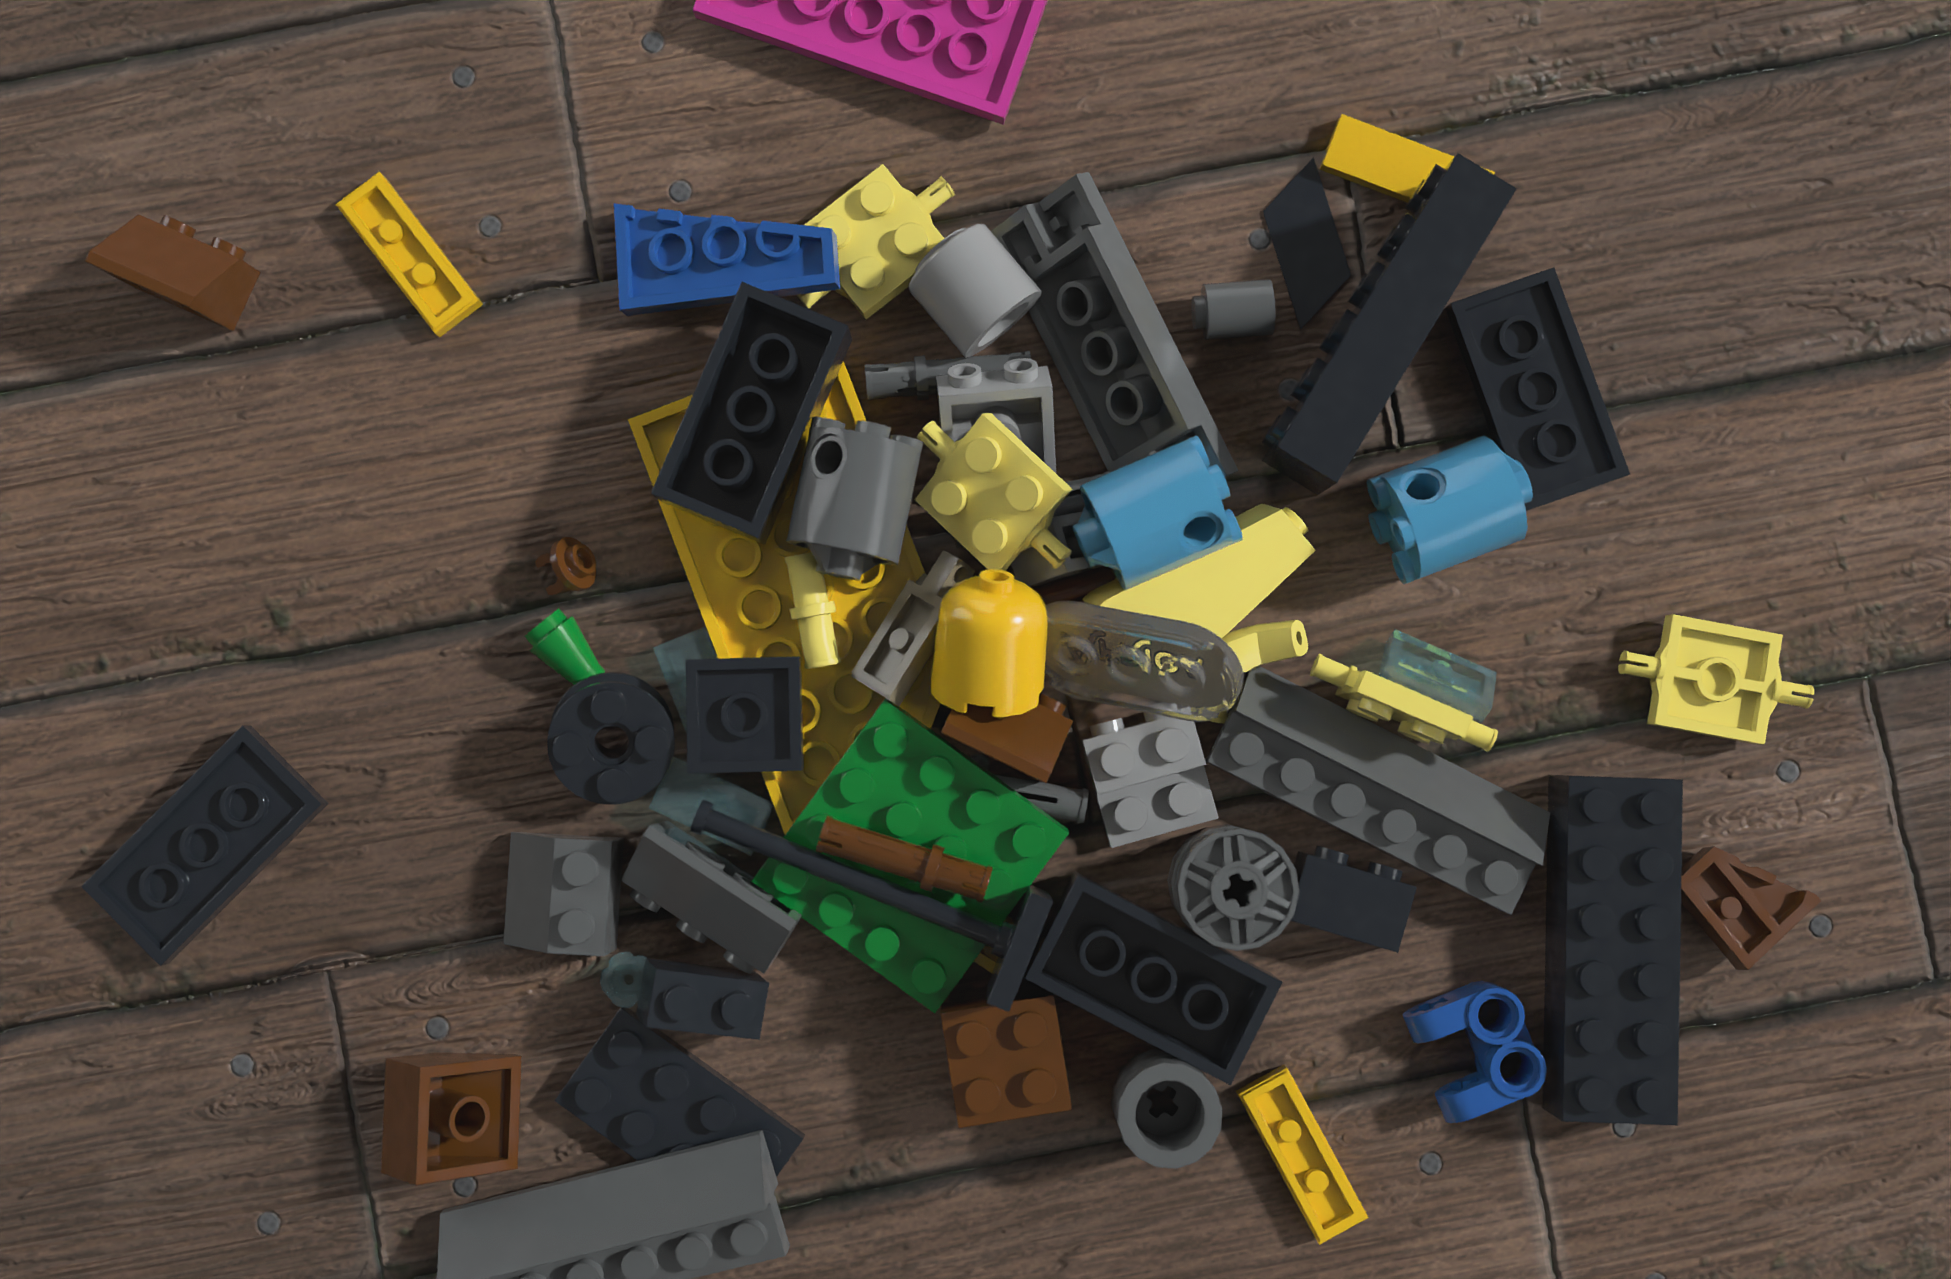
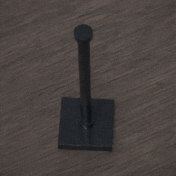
[690,799,1053,1012]

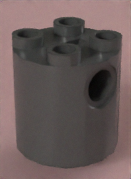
[786,417,923,580]

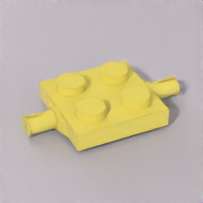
[797,164,955,319]
[915,413,1073,571]
[1618,614,1814,745]
[1310,654,1498,752]

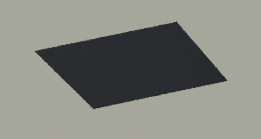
[1263,157,1351,330]

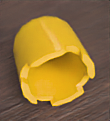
[931,569,1048,717]

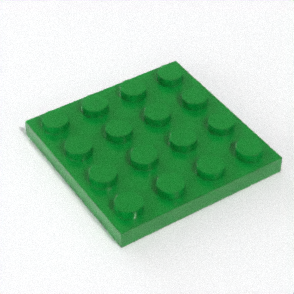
[752,698,1069,1013]

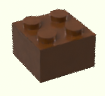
[940,988,1072,1128]

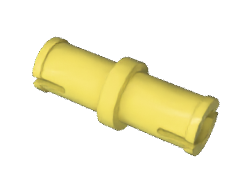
[785,552,841,669]

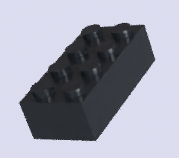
[651,282,852,545]
[1024,871,1283,1086]

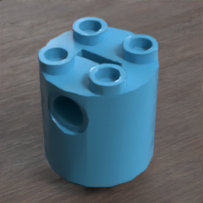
[1072,435,1243,590]
[1367,436,1533,584]

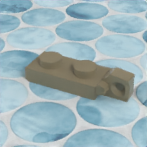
[851,550,975,706]

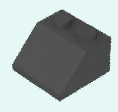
[503,832,624,956]

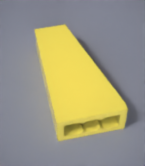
[1082,503,1316,669]

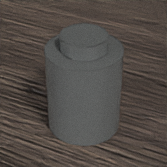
[1191,279,1275,340]

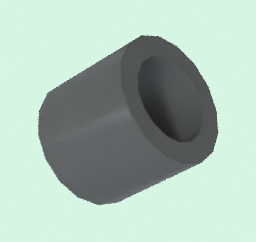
[1111,1049,1222,1169]

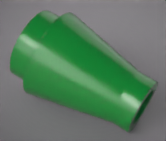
[524,608,606,685]

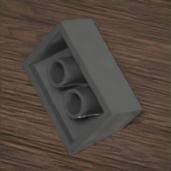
[621,820,802,974]

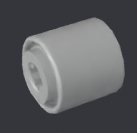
[909,224,1041,358]

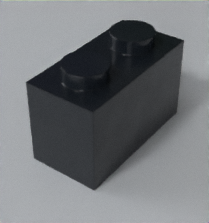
[1290,845,1417,953]
[636,958,769,1040]

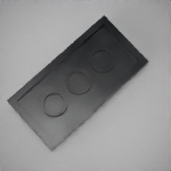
[1445,267,1631,511]
[81,725,329,966]
[555,1005,805,1177]

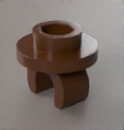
[535,537,596,595]

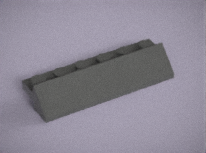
[991,172,1239,478]
[1205,666,1550,915]
[437,1130,790,1279]

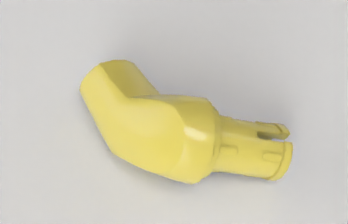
[1192,620,1308,723]

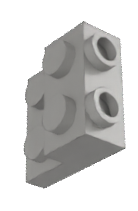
[936,358,1056,473]
[1080,703,1219,848]

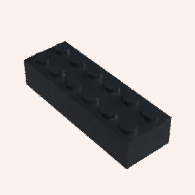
[1261,153,1517,495]
[1542,775,1683,1125]

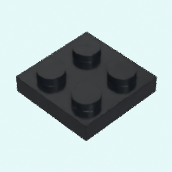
[685,656,804,774]

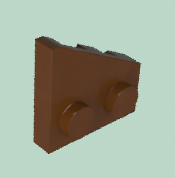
[1681,846,1821,970]

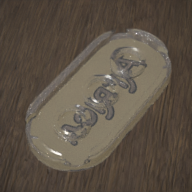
[1045,601,1244,722]

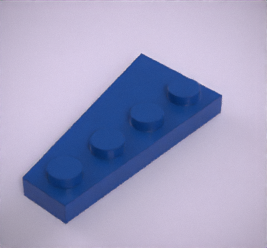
[614,204,840,316]

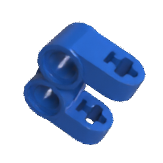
[1403,980,1547,1123]

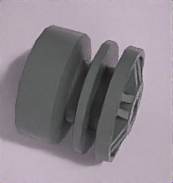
[1167,824,1299,951]

